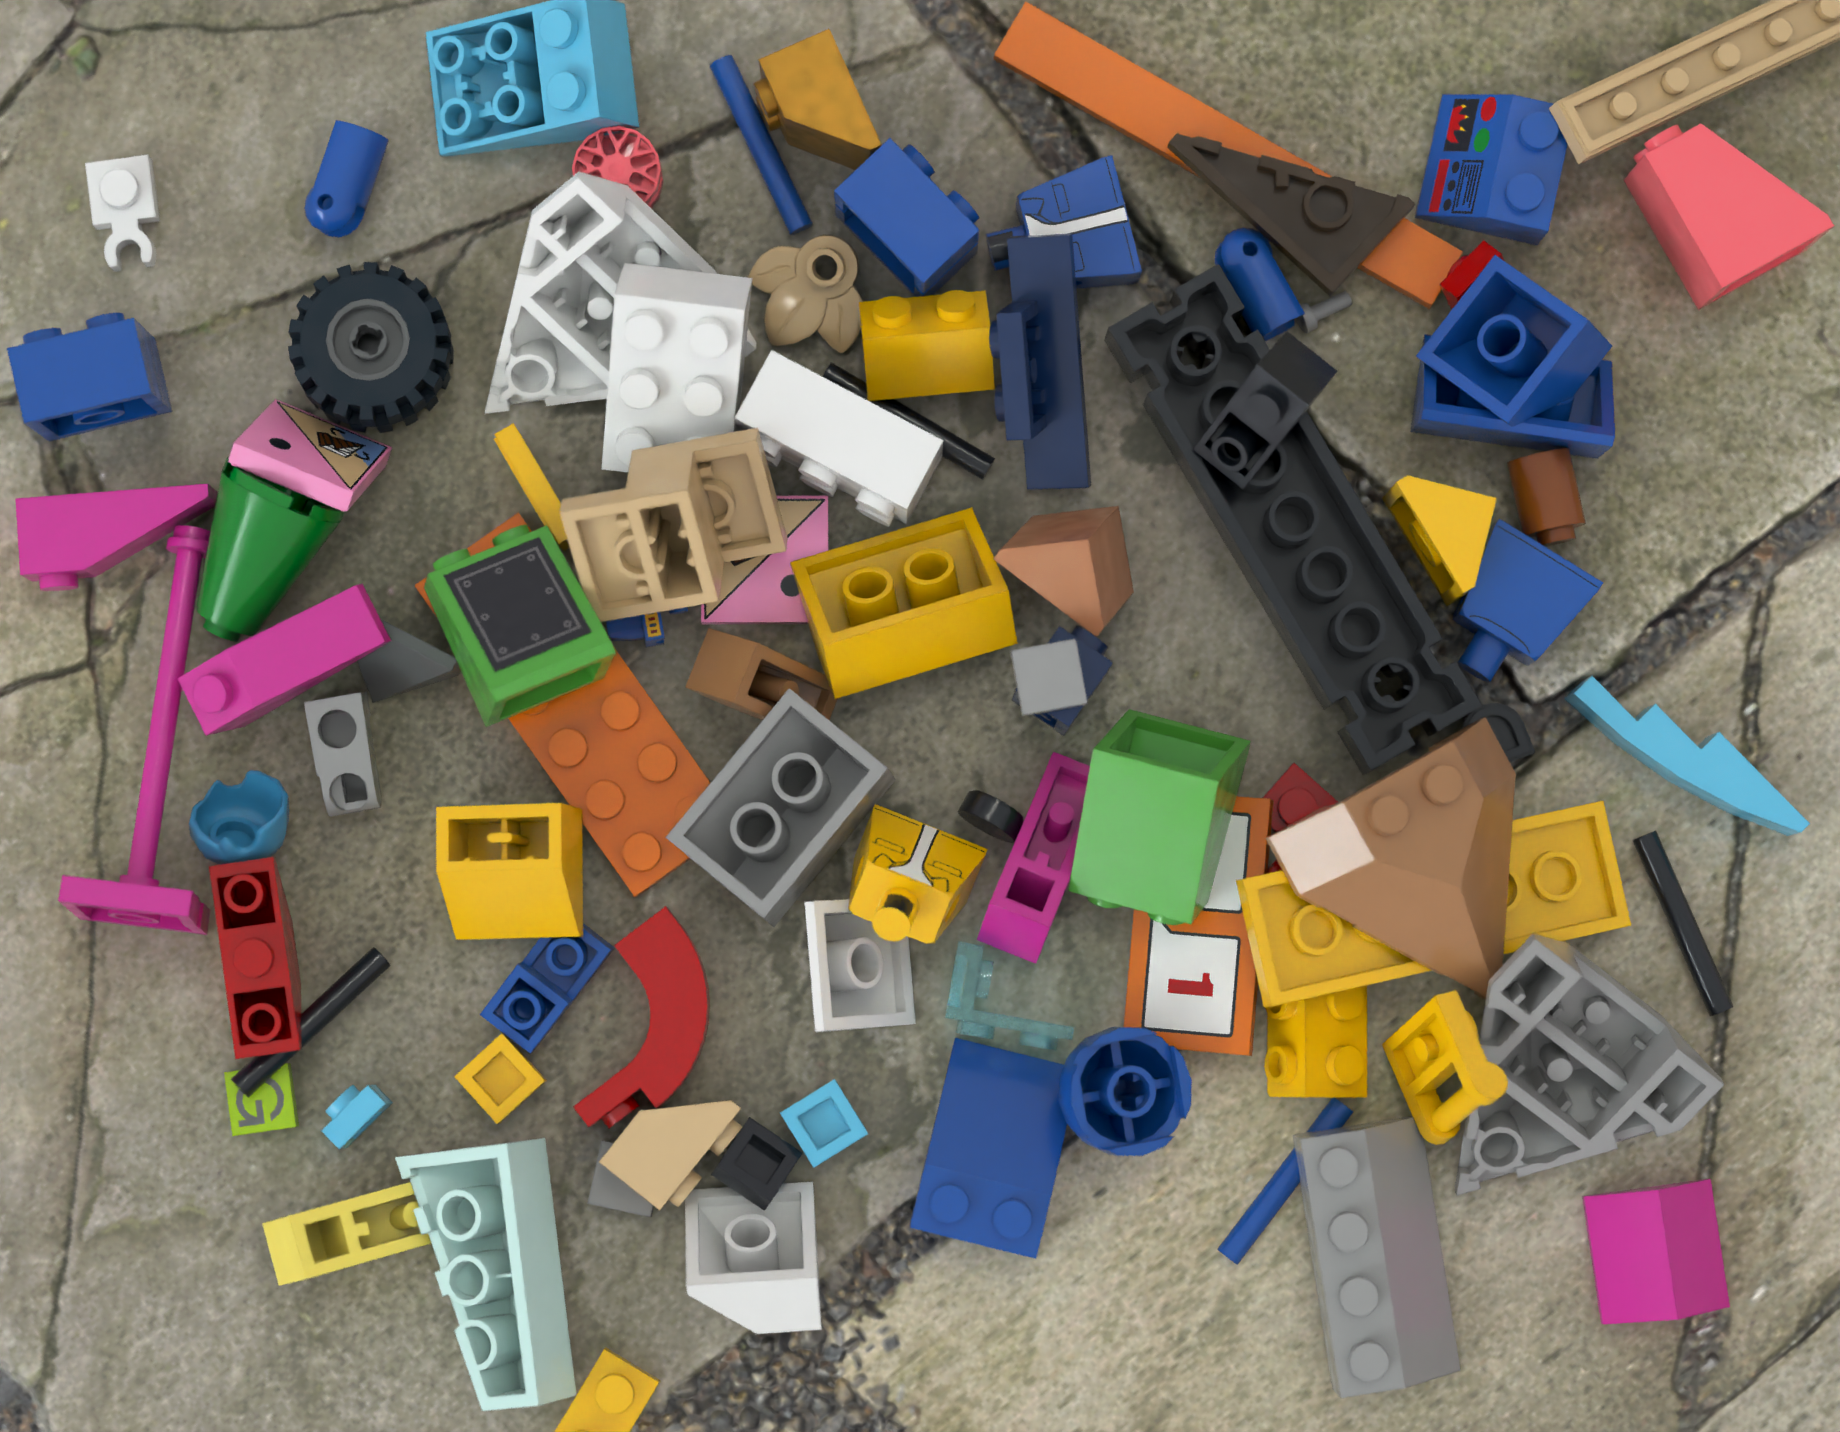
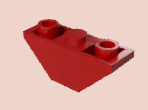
[209,857,302,1059]

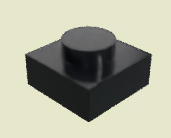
[711,1117,802,1211]

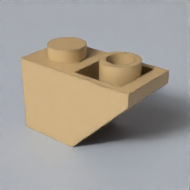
[599,1100,742,1211]

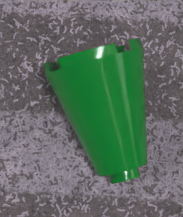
[196,457,345,642]

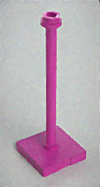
[58,525,211,935]

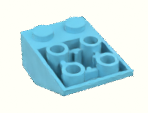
[426,0,639,157]

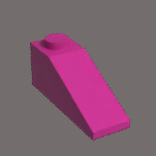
[15,484,218,591]
[177,584,391,736]
[977,752,1090,964]

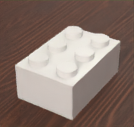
[601,263,752,473]
[735,350,943,526]

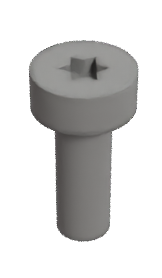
[1296,291,1352,334]

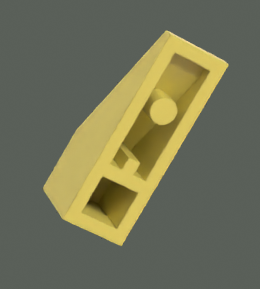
[262,1182,431,1286]

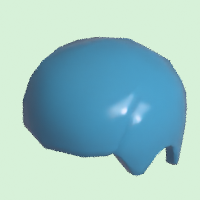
[189,770,289,864]

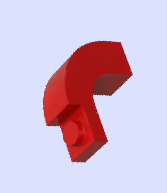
[573,906,710,1129]

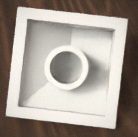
[685,1182,821,1334]

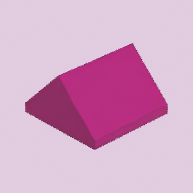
[1582,1179,1730,1325]

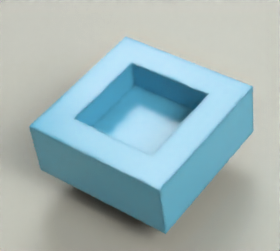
[780,1079,869,1168]
[321,1085,393,1149]

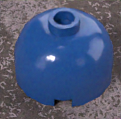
[1059,1027,1192,1156]

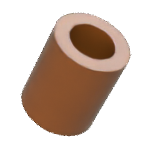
[1507,448,1586,547]

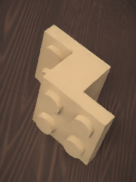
[560,428,788,622]

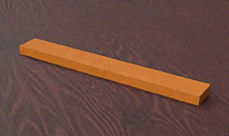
[993,1,1463,309]

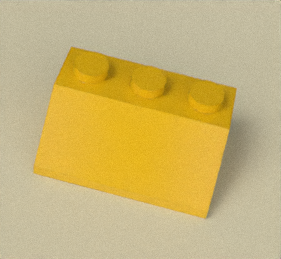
[790,507,1018,699]

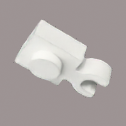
[85,155,160,272]

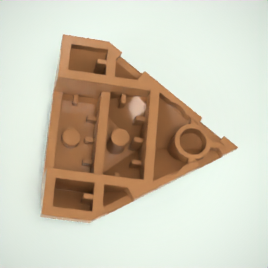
[1265,717,1516,1000]

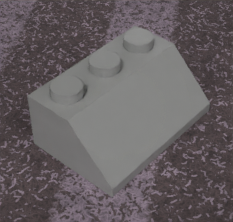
[666,688,896,927]

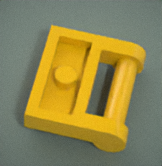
[1382,990,1508,1145]

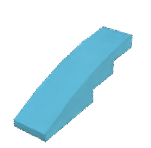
[1564,676,1810,836]

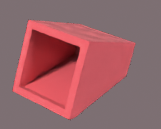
[1624,123,1834,310]

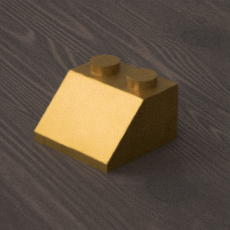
[753,29,882,170]

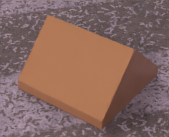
[993,506,1134,637]

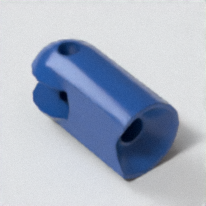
[304,120,389,237]
[1215,227,1305,341]

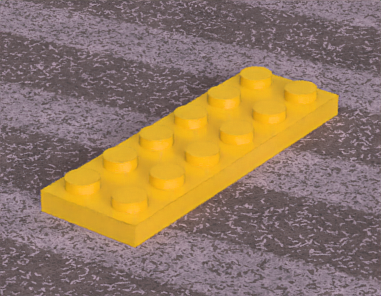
[1236,801,1632,1007]

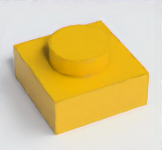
[454,1033,547,1124]

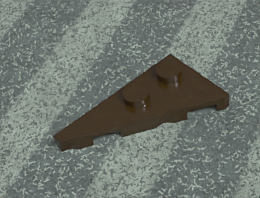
[1167,133,1415,297]

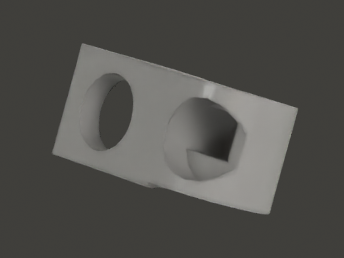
[304,691,381,817]

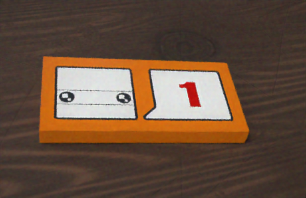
[1124,796,1274,1056]

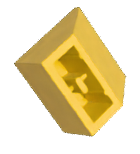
[436,803,583,940]

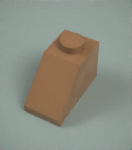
[685,628,838,720]

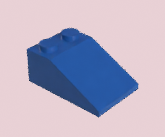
[909,1038,1067,1259]

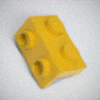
[1264,985,1367,1098]

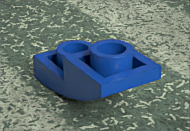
[480,923,615,1054]

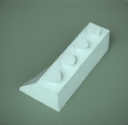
[395,1138,577,1411]

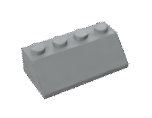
[1293,1116,1461,1398]

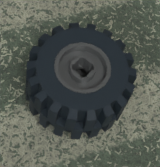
[288,262,454,433]

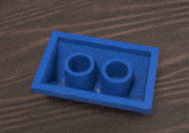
[1410,334,1615,459]

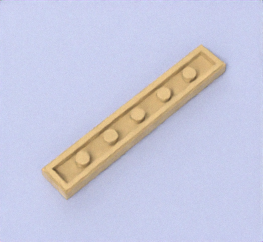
[1549,0,1840,165]

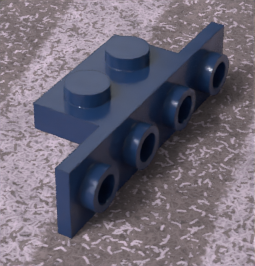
[989,234,1091,490]

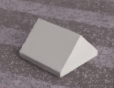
[805,899,916,1032]

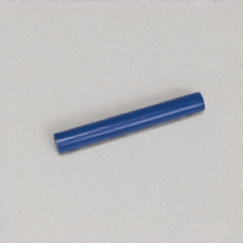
[710,55,813,235]
[1217,1098,1353,1265]

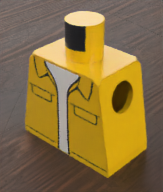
[848,804,988,944]

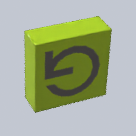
[224,1063,299,1136]

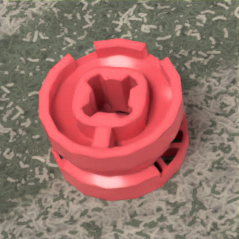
[572,126,663,208]

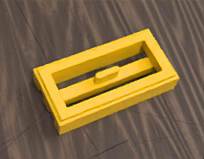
[494,423,570,551]

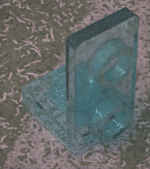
[945,941,1075,1051]

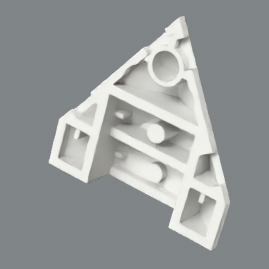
[485,172,756,414]

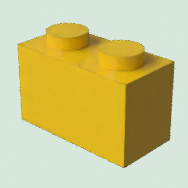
[859,290,995,401]

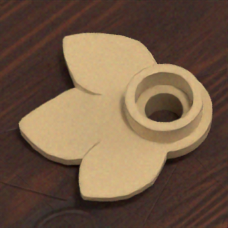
[748,235,864,353]

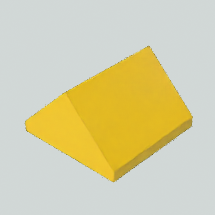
[1382,475,1497,606]

